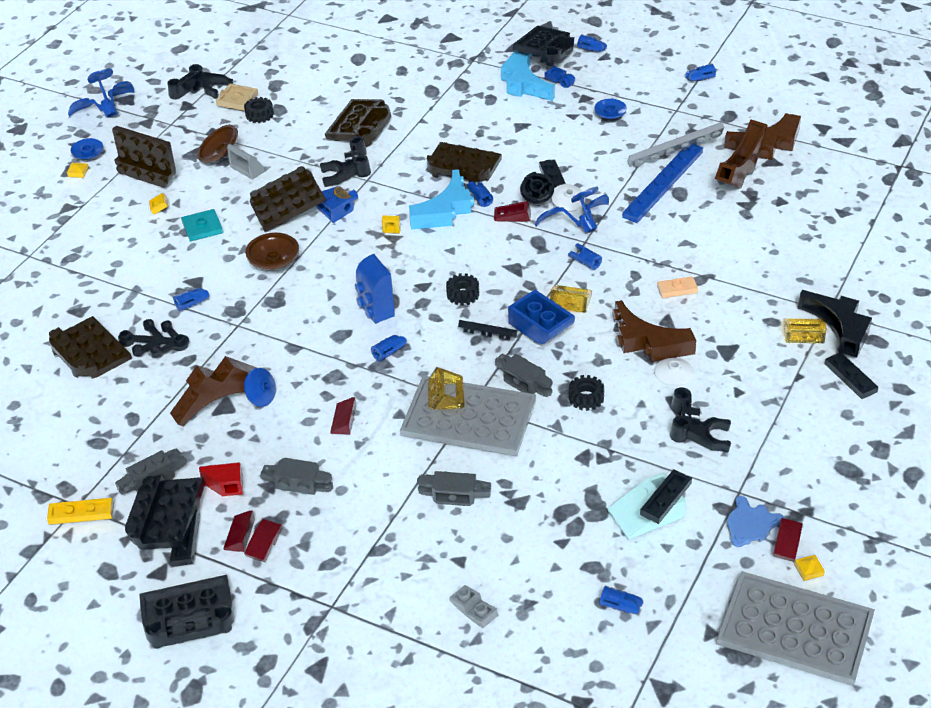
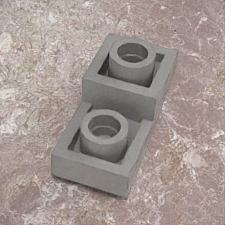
[449,585,499,628]

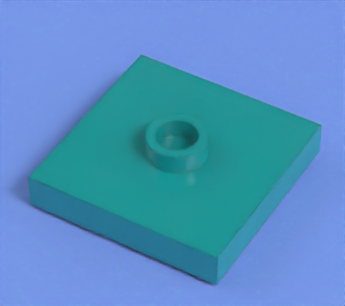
[181,209,223,242]

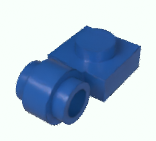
[545,66,575,88]

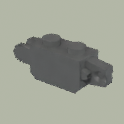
[495,353,553,397]
[115,448,187,495]
[261,458,333,495]
[417,471,491,506]

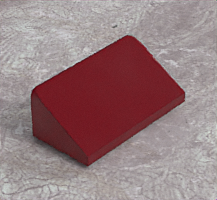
[330,397,356,435]
[223,510,255,552]

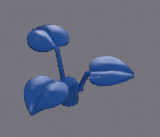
[68,68,134,118]
[535,186,609,234]

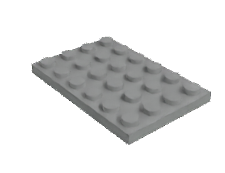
[400,376,536,456]
[716,571,875,686]

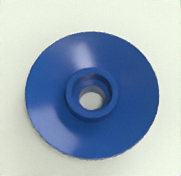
[594,99,627,119]
[70,138,104,159]
[244,368,276,407]

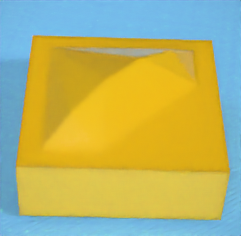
[67,162,89,178]
[149,193,168,214]
[382,215,401,234]
[794,555,825,581]

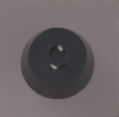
[520,172,554,206]

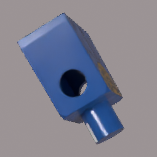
[316,186,358,223]

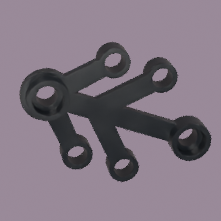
[118,319,189,358]

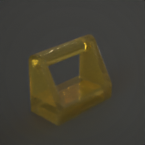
[550,285,592,313]
[783,318,827,344]
[428,367,465,410]

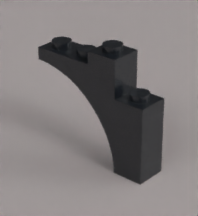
[798,290,872,357]

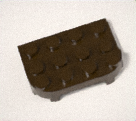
[325,99,392,147]
[112,126,176,187]
[427,142,502,182]
[250,166,326,232]
[49,316,132,379]

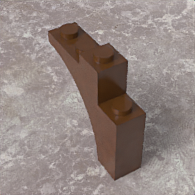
[724,113,801,160]
[715,119,768,188]
[612,300,697,362]
[170,356,257,426]

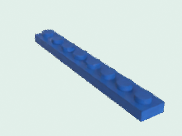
[622,144,703,224]

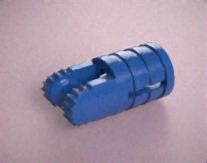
[577,34,607,52]
[684,64,716,81]
[467,182,494,207]
[568,243,602,270]
[173,287,209,311]
[371,335,407,362]
[600,585,644,614]

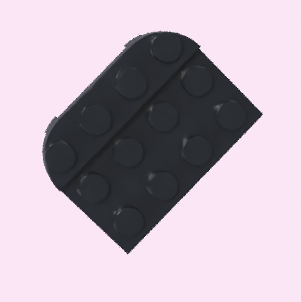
[512,25,575,66]
[125,475,206,550]
[139,574,235,649]

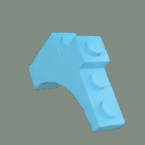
[501,51,555,101]
[409,169,474,230]

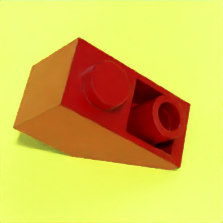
[199,462,243,497]

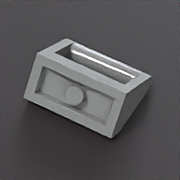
[227,144,265,180]

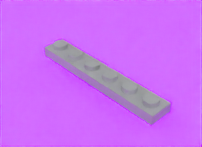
[627,122,725,167]

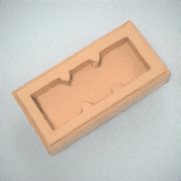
[657,276,698,298]

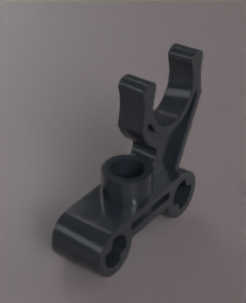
[167,64,233,99]
[320,136,371,187]
[669,387,731,453]

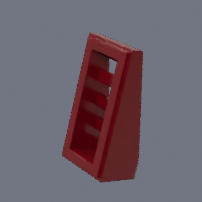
[494,201,531,222]

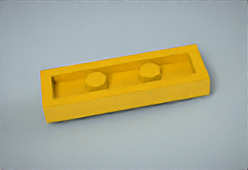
[47,498,113,525]

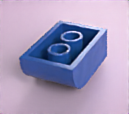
[355,254,395,324]
[508,289,575,344]

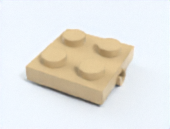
[216,83,258,111]

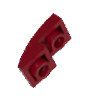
[773,518,803,562]
[244,519,283,562]

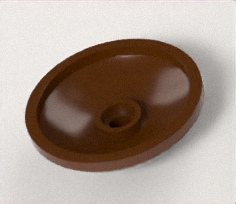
[197,124,238,163]
[245,232,299,270]

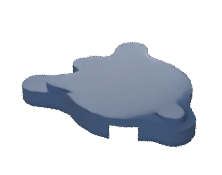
[727,496,785,547]

